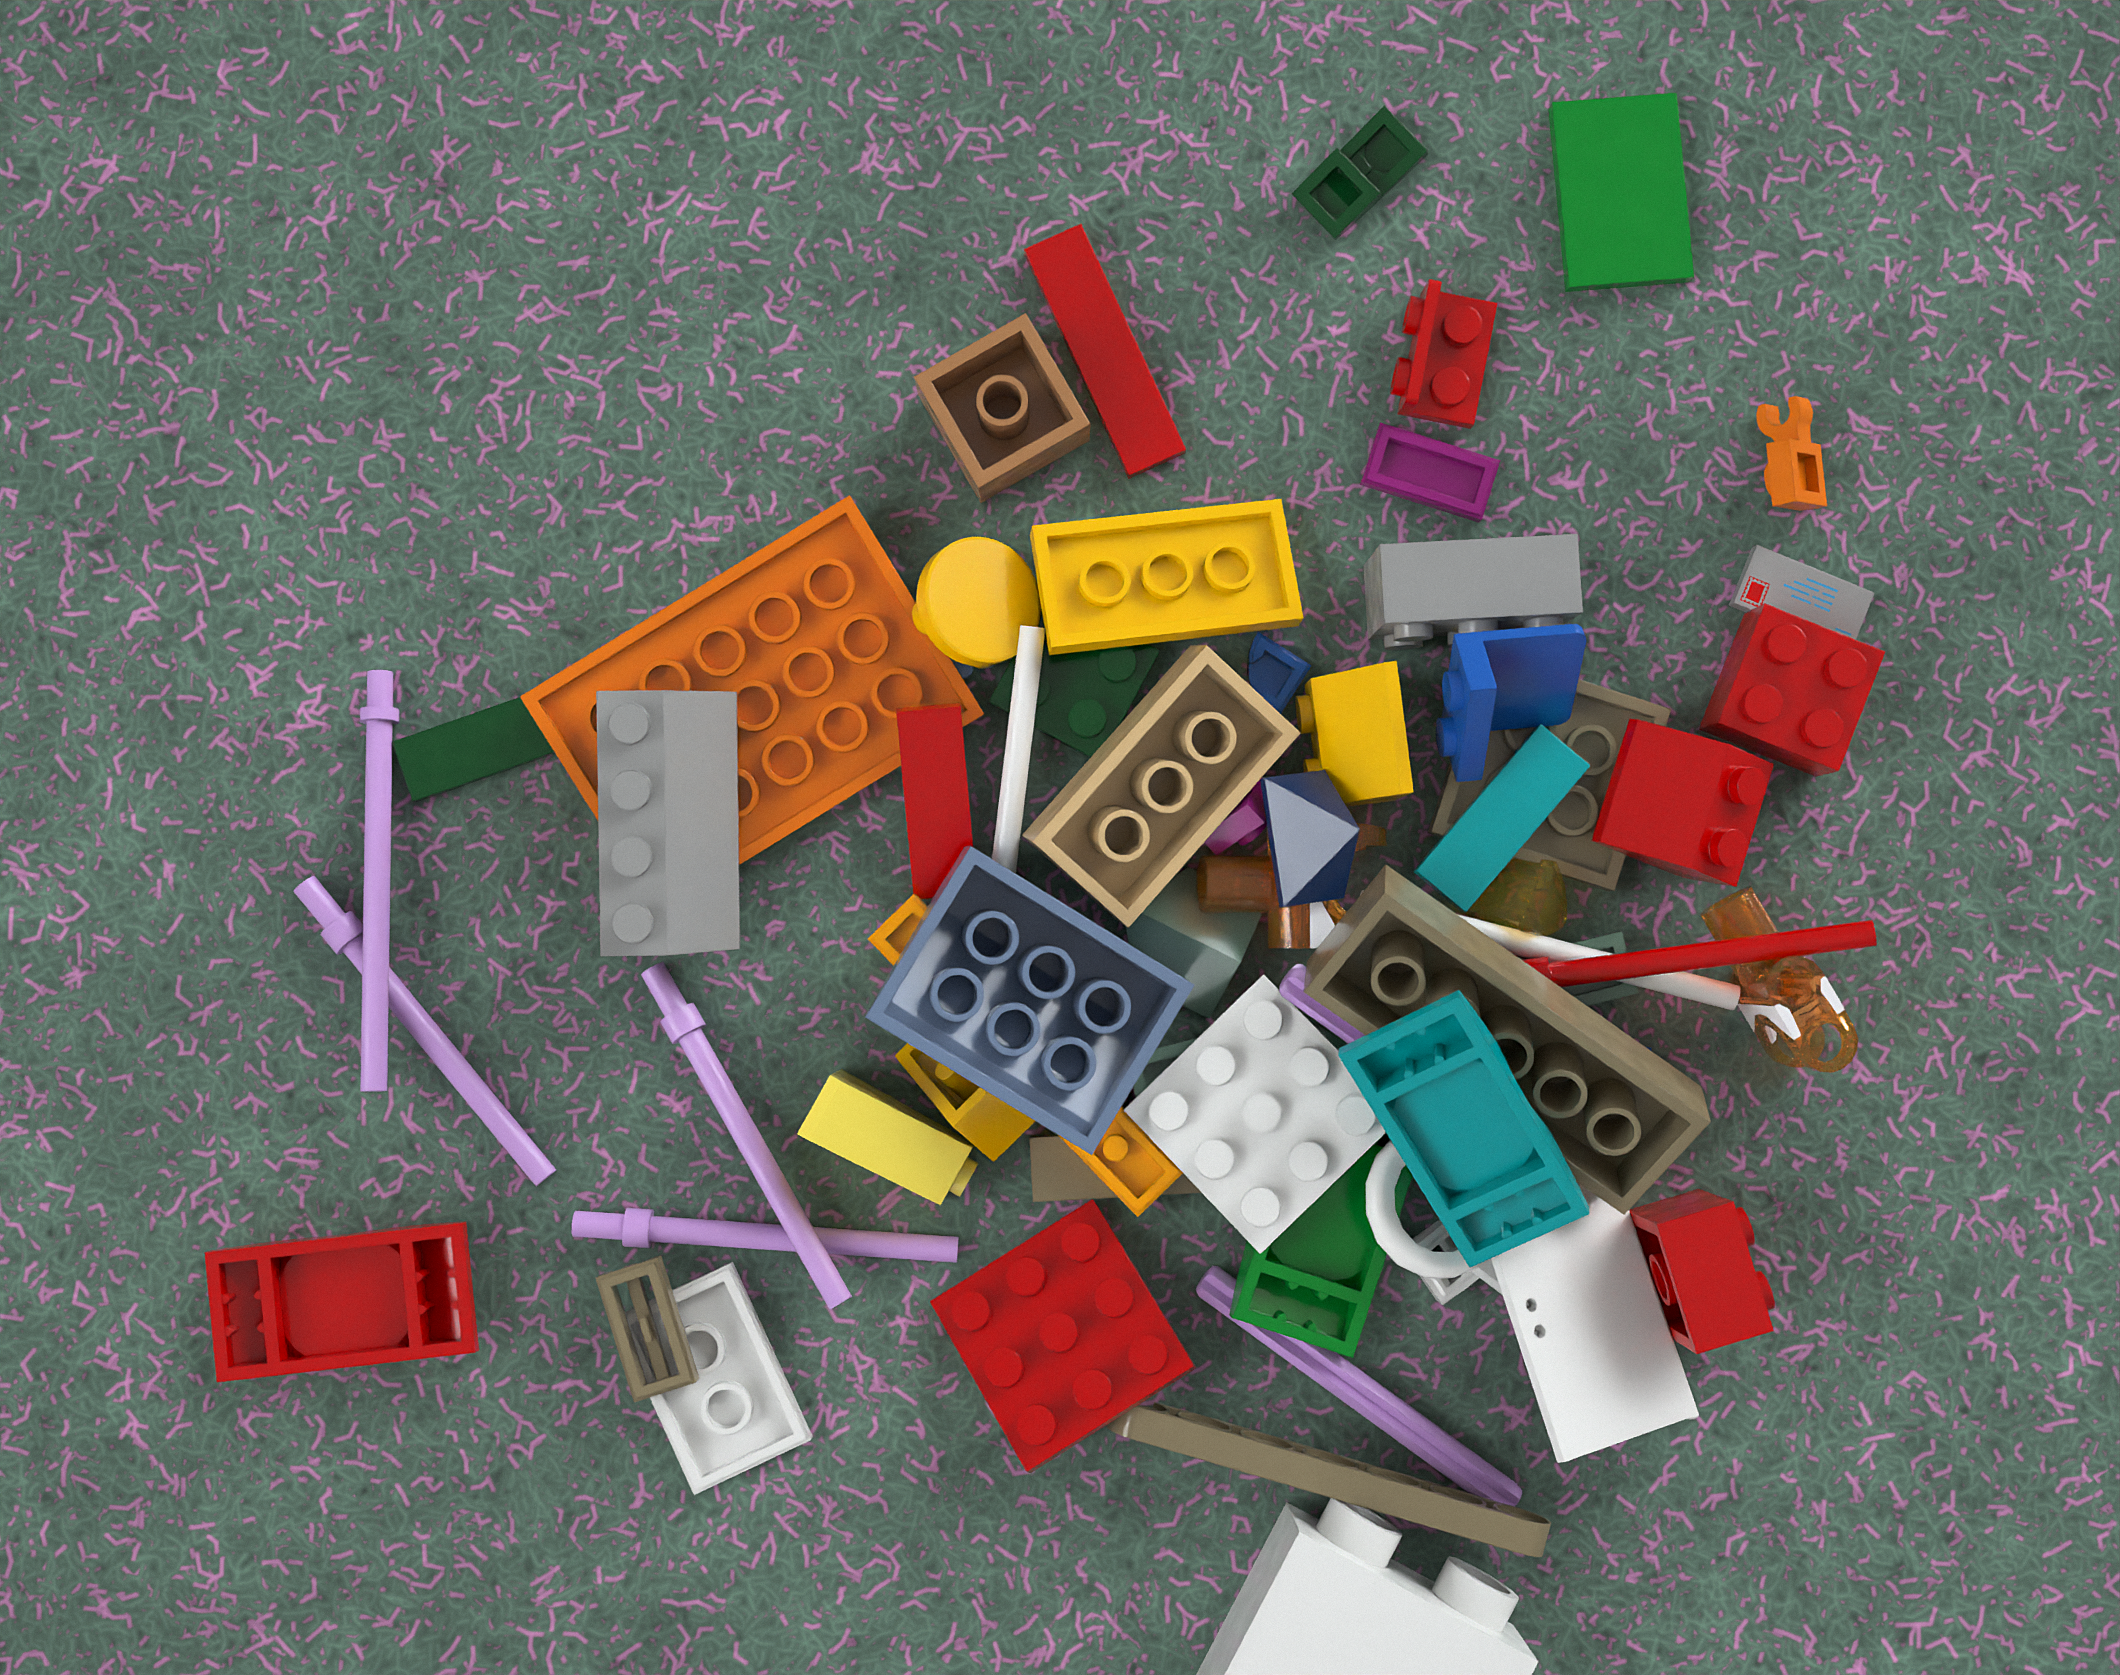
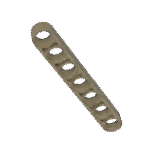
[1106,1402,1551,1557]

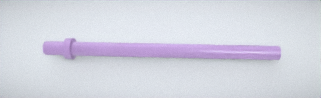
[360,670,399,1092]

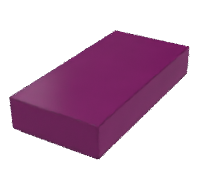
[1360,422,1501,523]

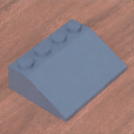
[865,846,1195,1155]

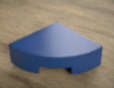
[1247,632,1311,714]

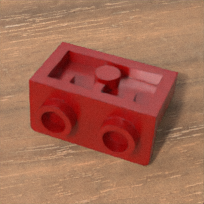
[1390,279,1498,429]

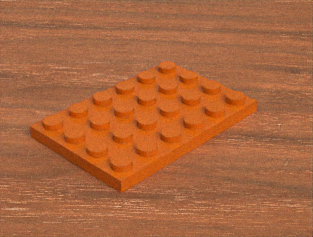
[520,495,984,865]

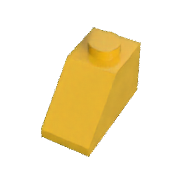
[895,1043,1035,1162]

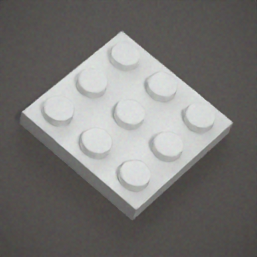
[1124,974,1386,1254]

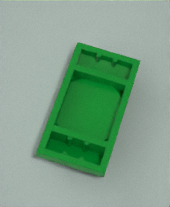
[1229,1133,1413,1358]

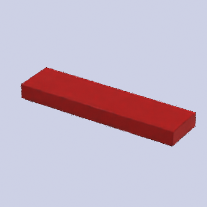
[1024,224,1186,479]

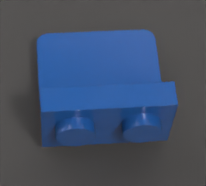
[1436,624,1586,782]

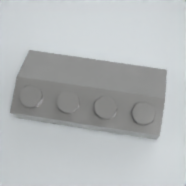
[596,690,740,956]

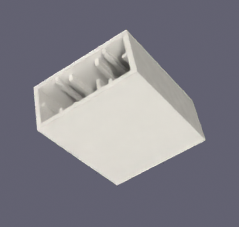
[1196,1498,1538,1675]

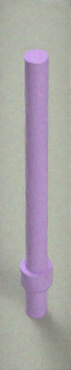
[294,876,556,1186]
[641,962,852,1310]
[572,1208,959,1263]

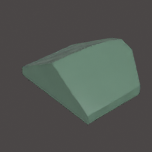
[1126,867,1266,1019]

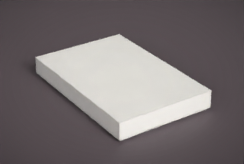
[625,1262,813,1495]

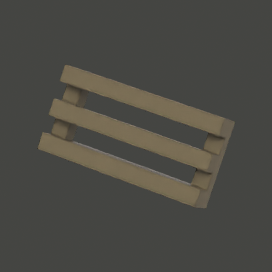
[596,1255,699,1402]

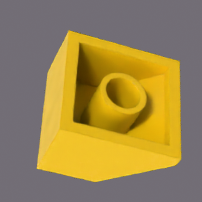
[1295,661,1414,807]

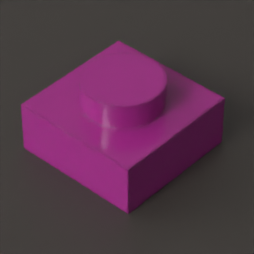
[1204,777,1267,855]

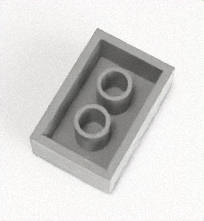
[1363,534,1583,650]

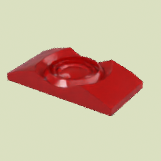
[204,1221,479,1382]

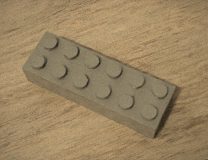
[1303,864,1711,1215]

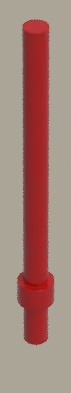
[1522,920,1877,987]

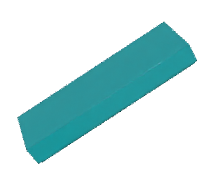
[1413,724,1590,913]

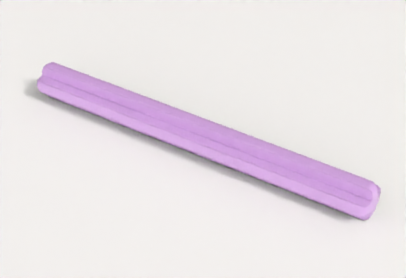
[1196,1266,1522,1506]

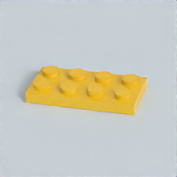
[1030,499,1304,655]

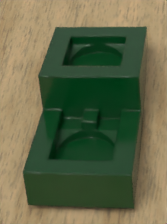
[1292,105,1428,240]

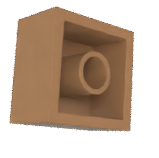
[914,313,1091,503]

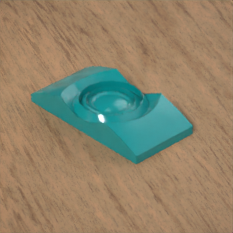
[1338,990,1590,1268]

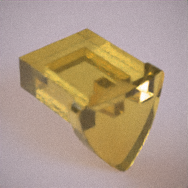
[1465,858,1567,936]

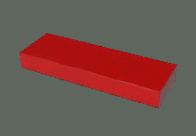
[896,703,973,899]

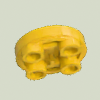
[912,537,1041,669]

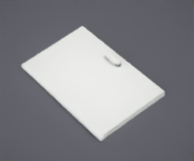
[1491,1183,1699,1463]

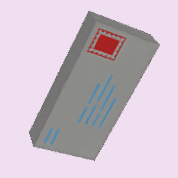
[1729,545,1874,640]

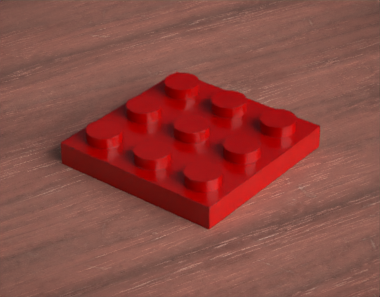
[930,1199,1196,1473]

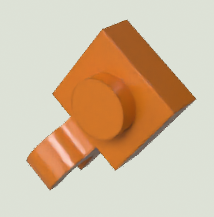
[1756,396,1827,511]

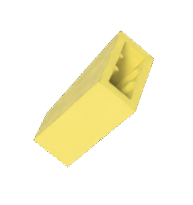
[797,1069,978,1205]

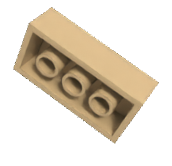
[1022,645,1300,928]

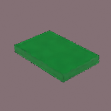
[1548,93,1694,292]

